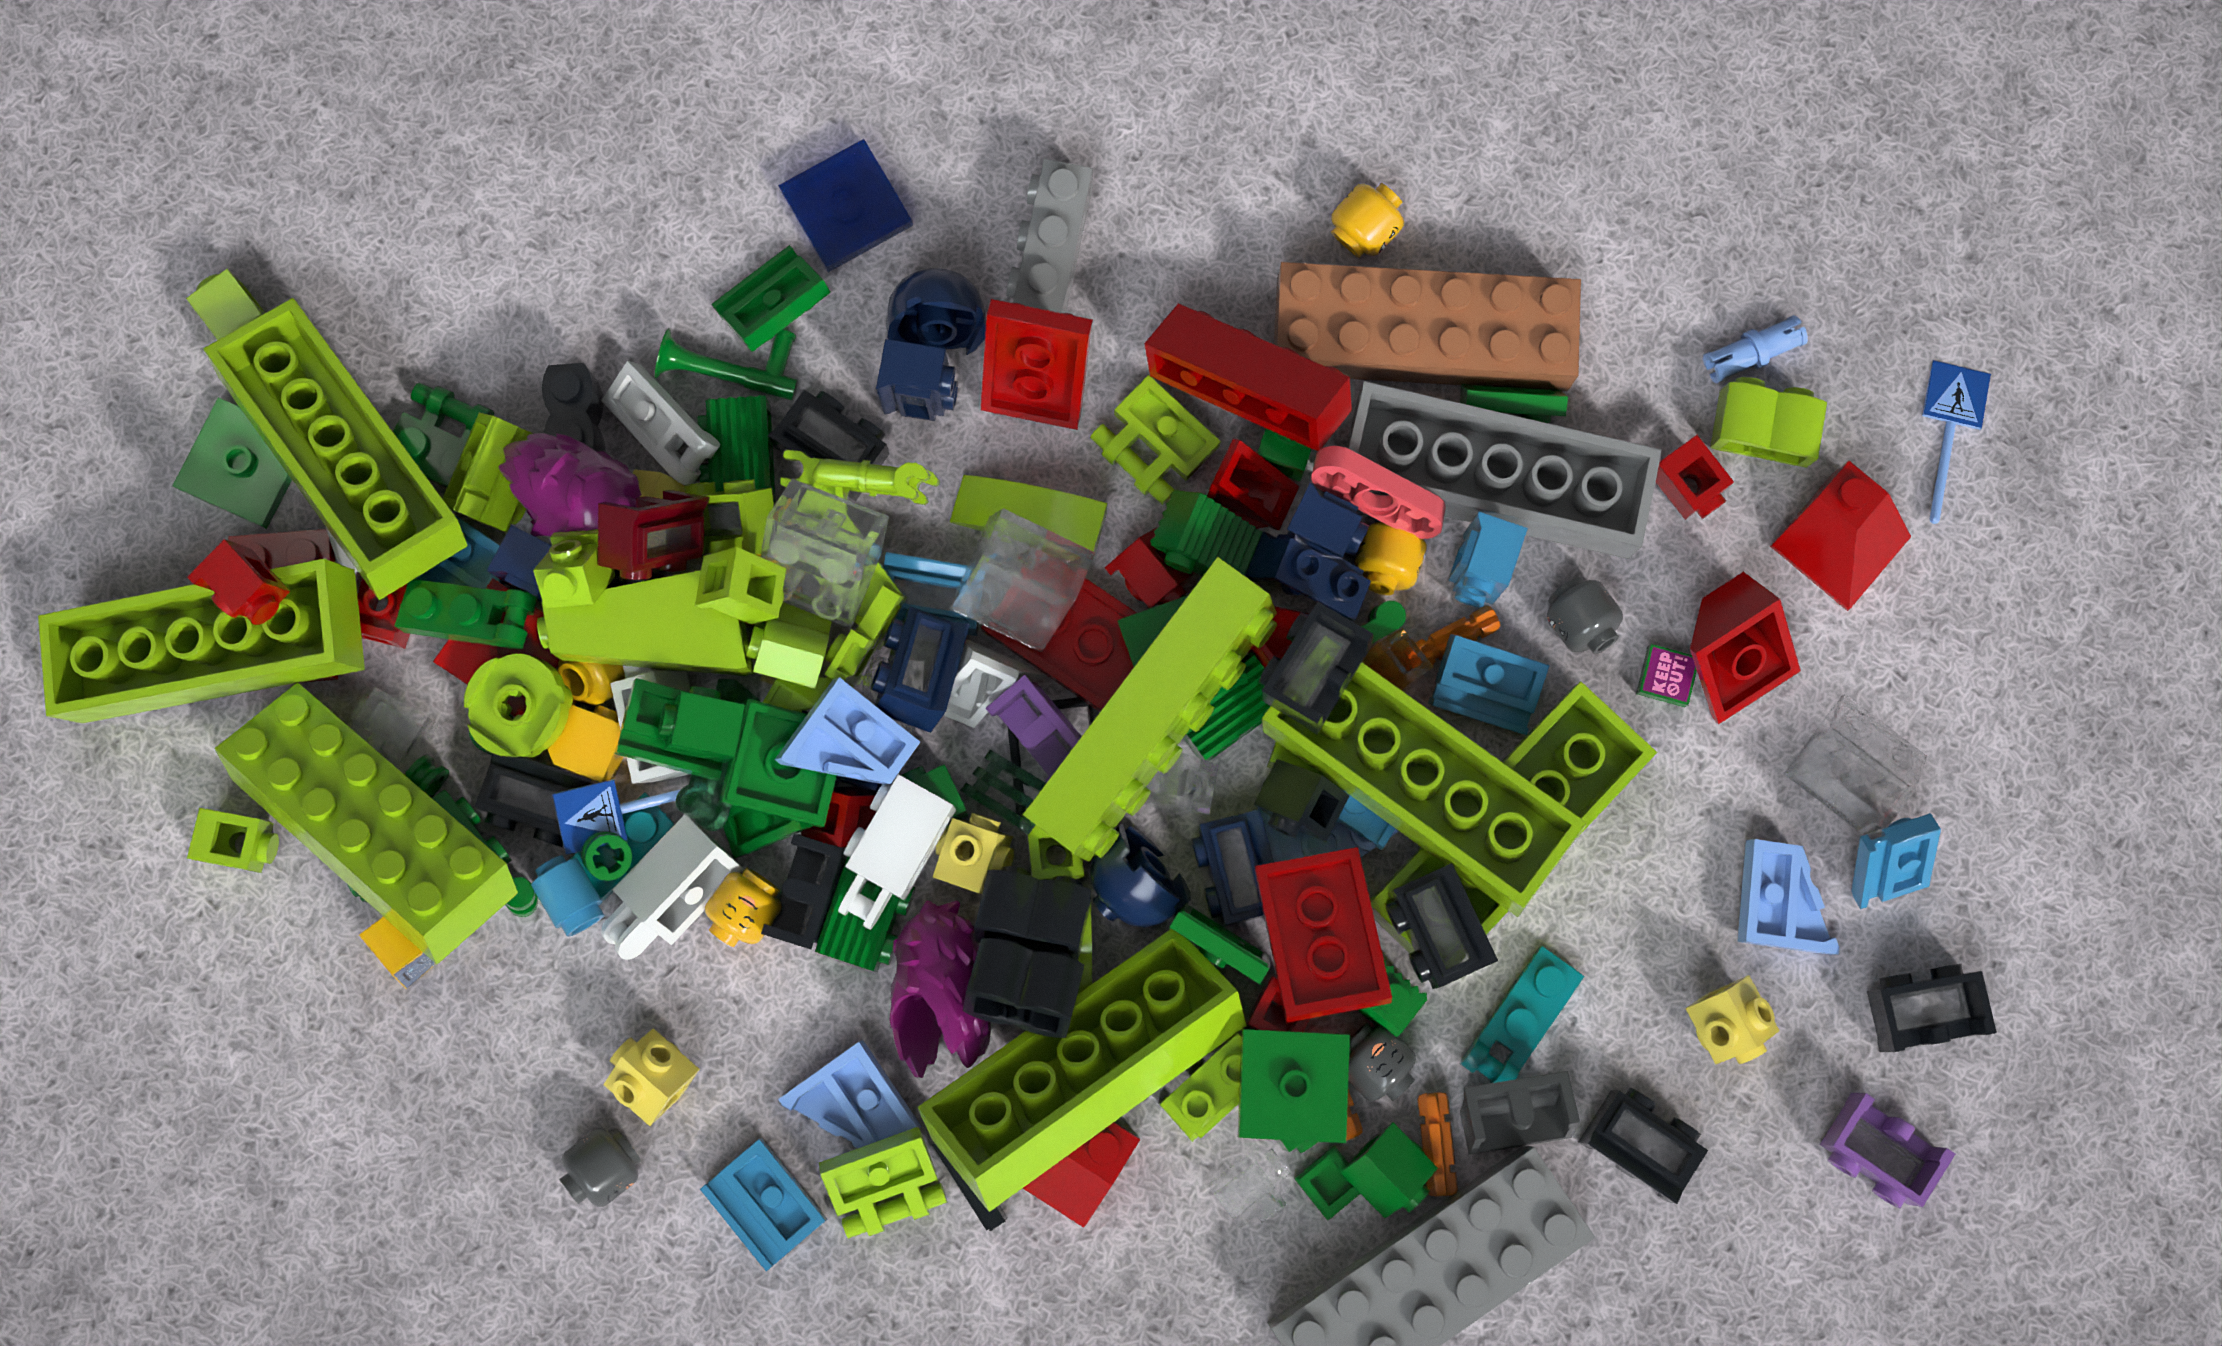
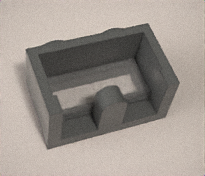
[1460,1071,1580,1155]

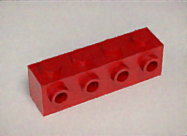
[1144,303,1352,451]

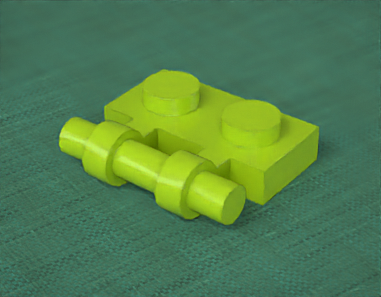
[1090,375,1221,505]
[819,1126,947,1239]

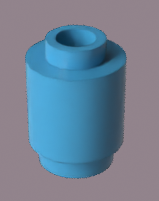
[531,855,604,937]

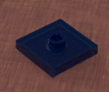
[778,139,913,272]

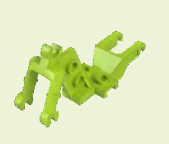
[763,450,940,712]

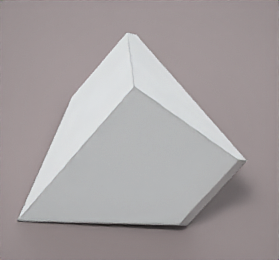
[944,639,1047,728]

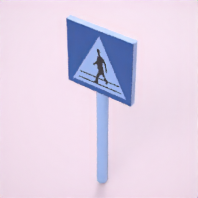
[1922,360,1991,524]
[552,779,725,855]

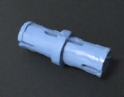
[1703,315,1808,383]

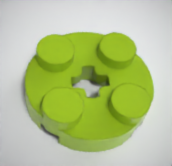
[464,654,573,757]

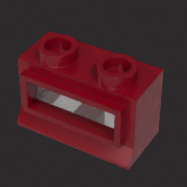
[598,490,710,580]

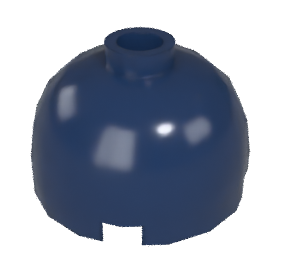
[886,268,986,355]
[1090,824,1191,928]

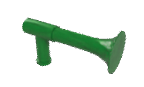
[655,328,798,401]

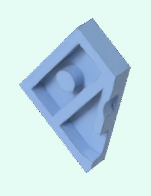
[774,677,920,785]
[1737,839,1839,955]
[778,1040,922,1149]

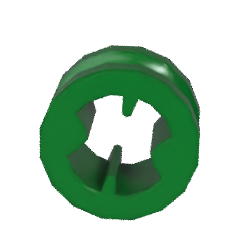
[404,754,449,798]
[581,831,632,881]

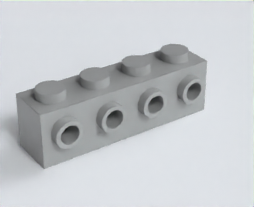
[1006,159,1093,313]

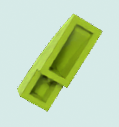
[950,475,1108,559]

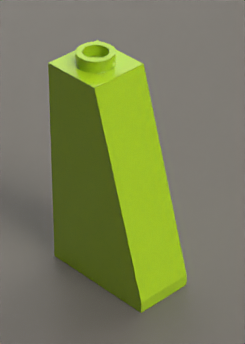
[537,570,755,676]

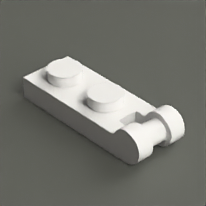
[601,361,720,485]

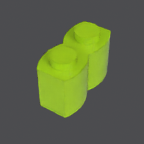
[1710,377,1827,468]
[746,598,834,689]

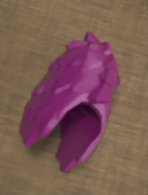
[499,433,642,537]
[889,900,991,1078]

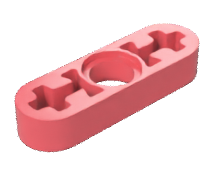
[1311,446,1446,539]

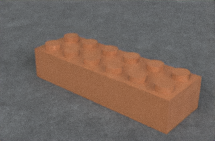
[1274,262,1581,391]

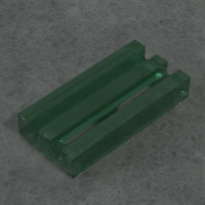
[960,750,1046,835]

